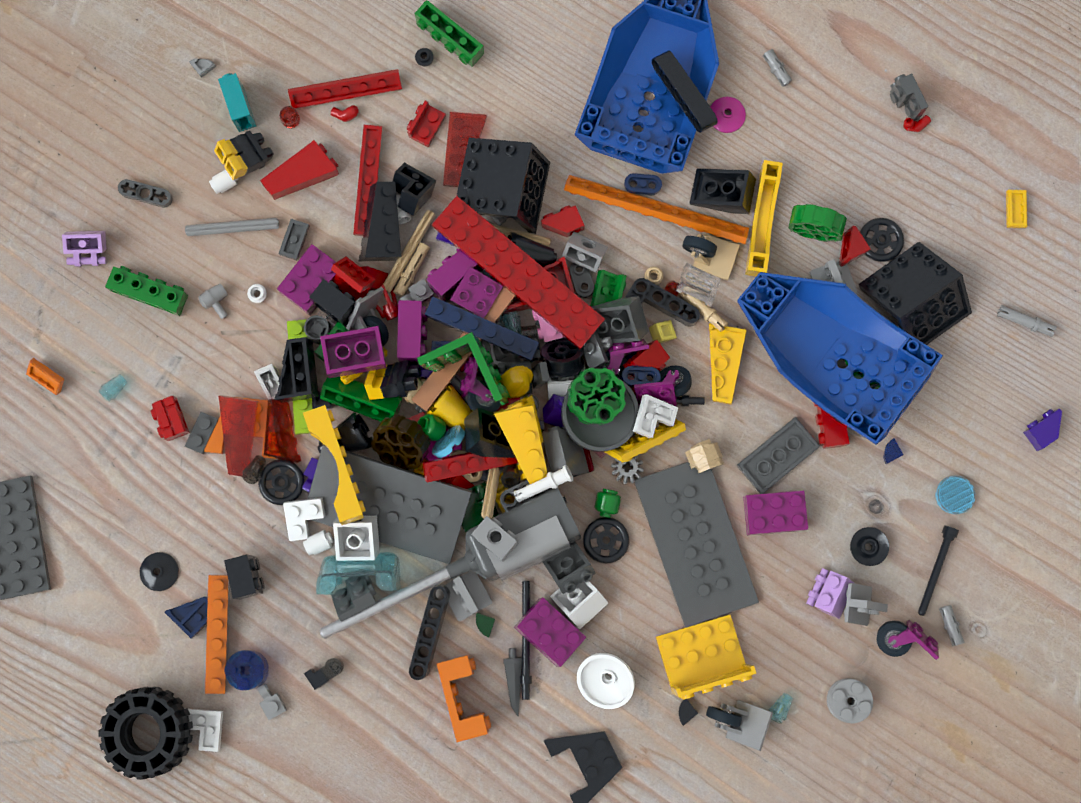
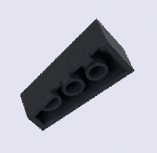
[358,182,402,262]

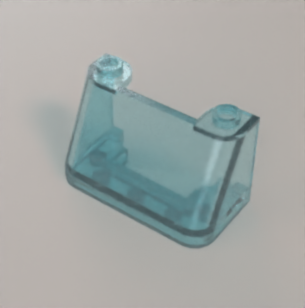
[316,552,401,595]

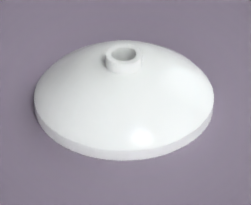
[577,653,635,709]

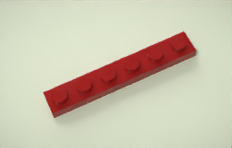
[288,69,402,109]
[353,124,382,236]
[423,452,519,483]

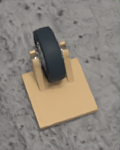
[682,233,740,281]

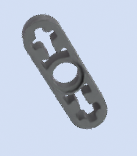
[118,179,173,208]

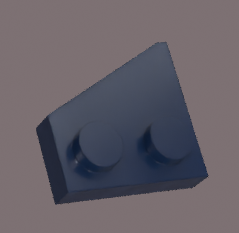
[164,596,208,639]

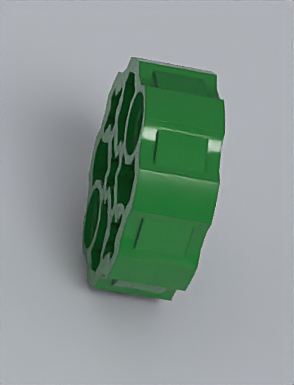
[788,204,847,242]
[567,367,626,425]

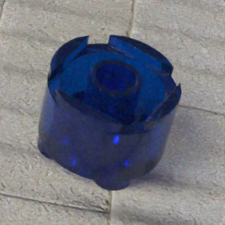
[224,650,269,691]

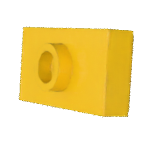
[1006,190,1027,228]

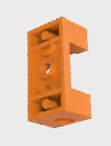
[437,655,492,742]

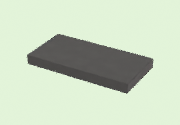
[736,417,820,494]

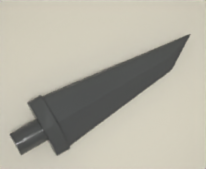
[503,648,522,716]

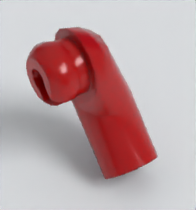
[330,105,359,122]
[903,115,931,132]

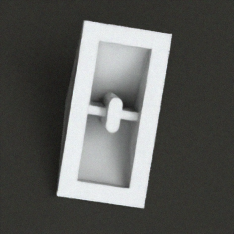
[254,364,280,402]

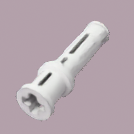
[514,465,573,502]

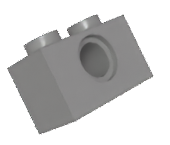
[562,232,608,272]
[471,516,518,562]

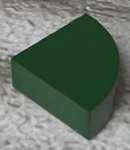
[476,613,495,638]

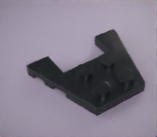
[544,731,622,803]

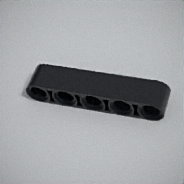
[651,50,718,133]
[409,585,450,680]

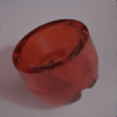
[664,281,681,296]

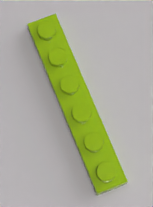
[287,319,313,435]

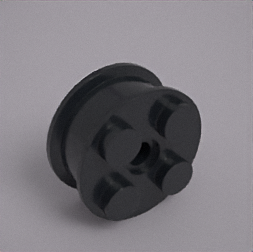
[541,338,584,379]

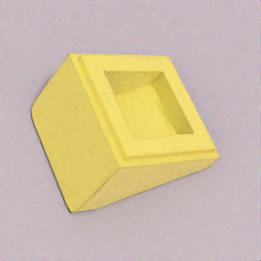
[649,320,677,343]

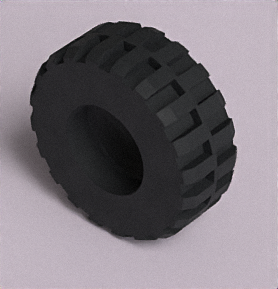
[98,687,193,780]

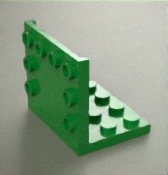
[417,332,510,406]

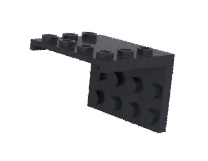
[457,137,551,234]
[859,242,972,345]

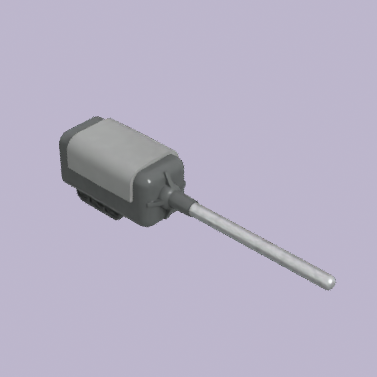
[319,480,581,639]

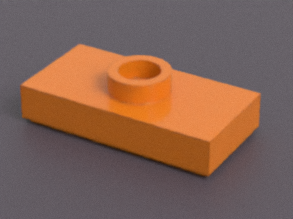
[26,358,65,395]

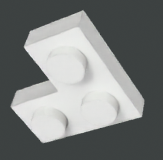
[633,394,678,438]
[283,497,326,541]
[184,708,223,752]

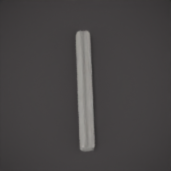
[185,218,279,236]

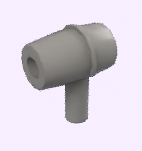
[198,284,228,319]

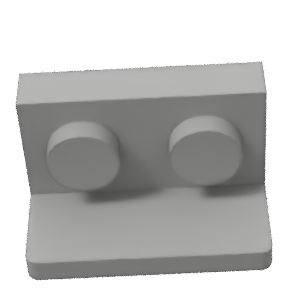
[810,259,858,295]
[441,570,492,621]
[844,583,888,626]

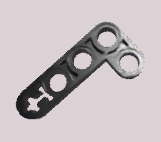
[625,278,700,327]

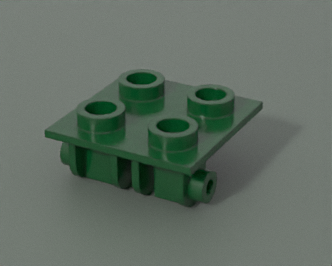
[462,482,499,533]

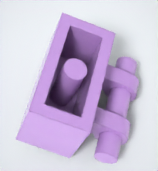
[62,231,107,267]
[806,568,854,619]

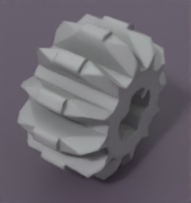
[611,455,644,484]

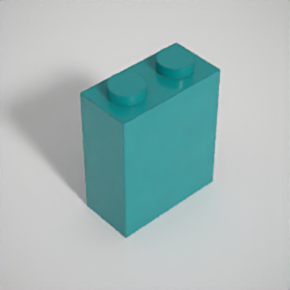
[218,73,257,132]

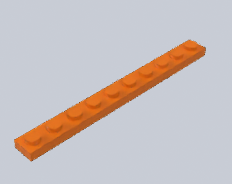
[564,175,749,244]

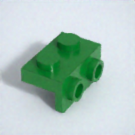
[590,270,627,307]

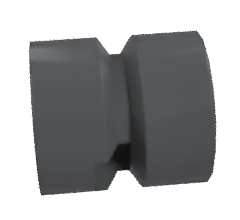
[304,315,332,345]

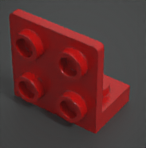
[331,256,376,301]

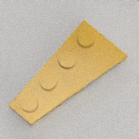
[709,323,747,405]

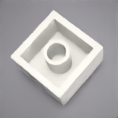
[333,515,380,561]

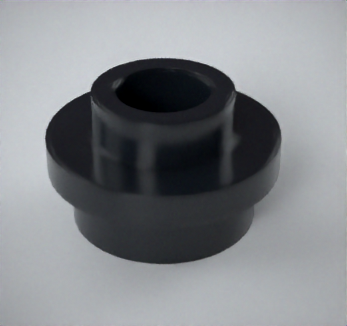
[415,48,434,67]

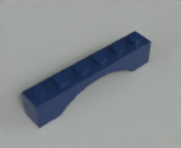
[425,297,540,363]

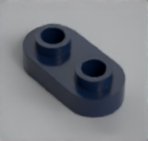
[624,173,662,195]
[621,366,660,387]

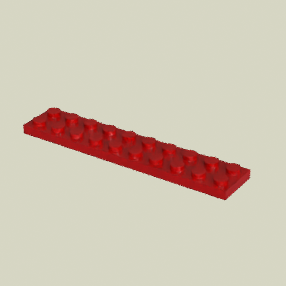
[432,196,605,349]

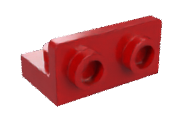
[406,100,446,147]

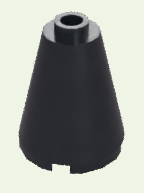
[508,232,557,267]
[317,412,373,453]

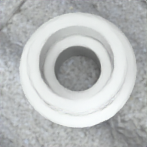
[247,284,267,303]

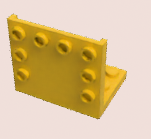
[655,614,757,700]

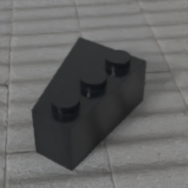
[274,337,319,403]

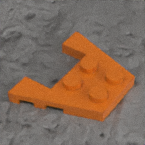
[204,397,280,459]

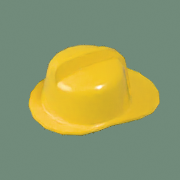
[499,366,533,398]

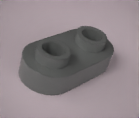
[570,263,594,298]

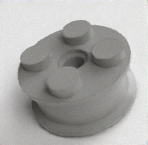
[827,678,873,724]

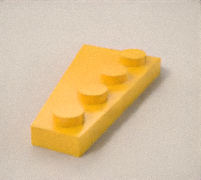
[494,404,548,484]
[603,419,686,463]

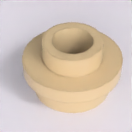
[644,267,663,285]

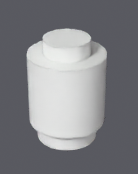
[209,169,239,194]
[303,530,334,556]

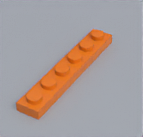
[205,575,229,694]

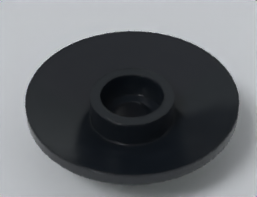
[850,527,889,566]
[140,552,179,591]

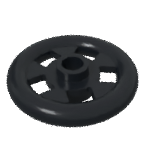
[860,218,904,262]
[258,459,305,505]
[583,517,629,564]

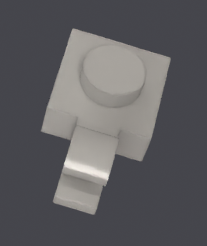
[399,279,434,303]
[257,684,287,720]

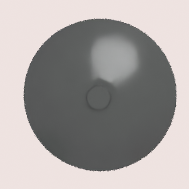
[561,375,639,452]

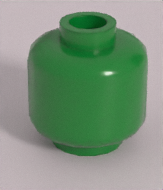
[418,414,446,441]
[594,488,621,518]

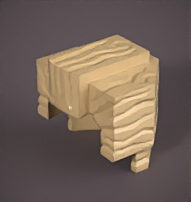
[685,439,724,473]

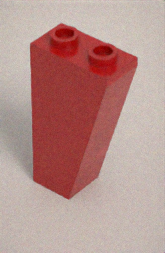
[260,140,339,200]

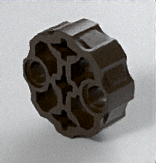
[371,415,431,470]

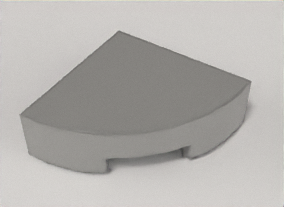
[189,58,216,78]

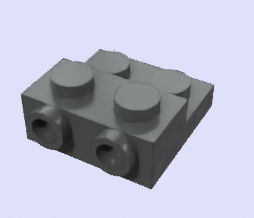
[890,73,929,121]
[543,542,596,594]
[331,571,376,622]

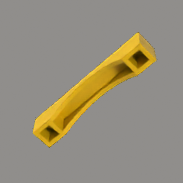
[745,160,783,277]
[303,405,366,526]

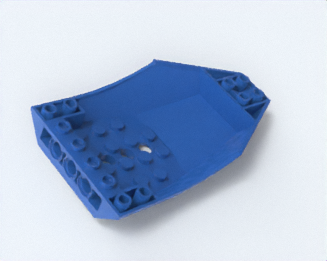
[575,0,719,174]
[737,272,943,445]

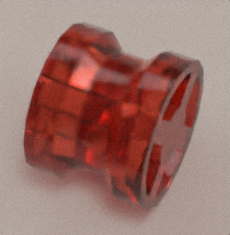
[279,106,300,129]

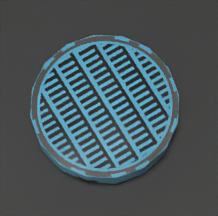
[432,425,465,458]
[935,476,975,514]

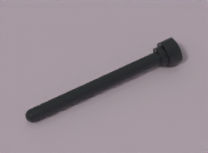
[918,525,959,616]

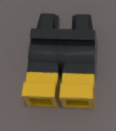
[214,131,274,180]
[364,360,422,400]

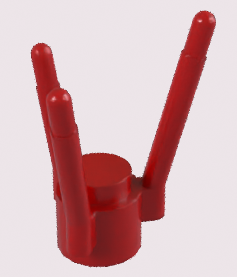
[375,285,398,321]

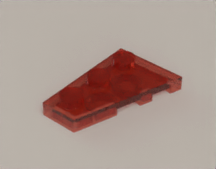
[263,399,301,463]

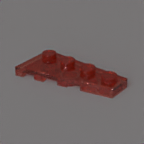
[443,112,487,187]
[218,395,258,477]

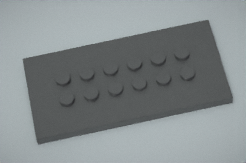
[308,444,472,564]
[634,462,759,628]

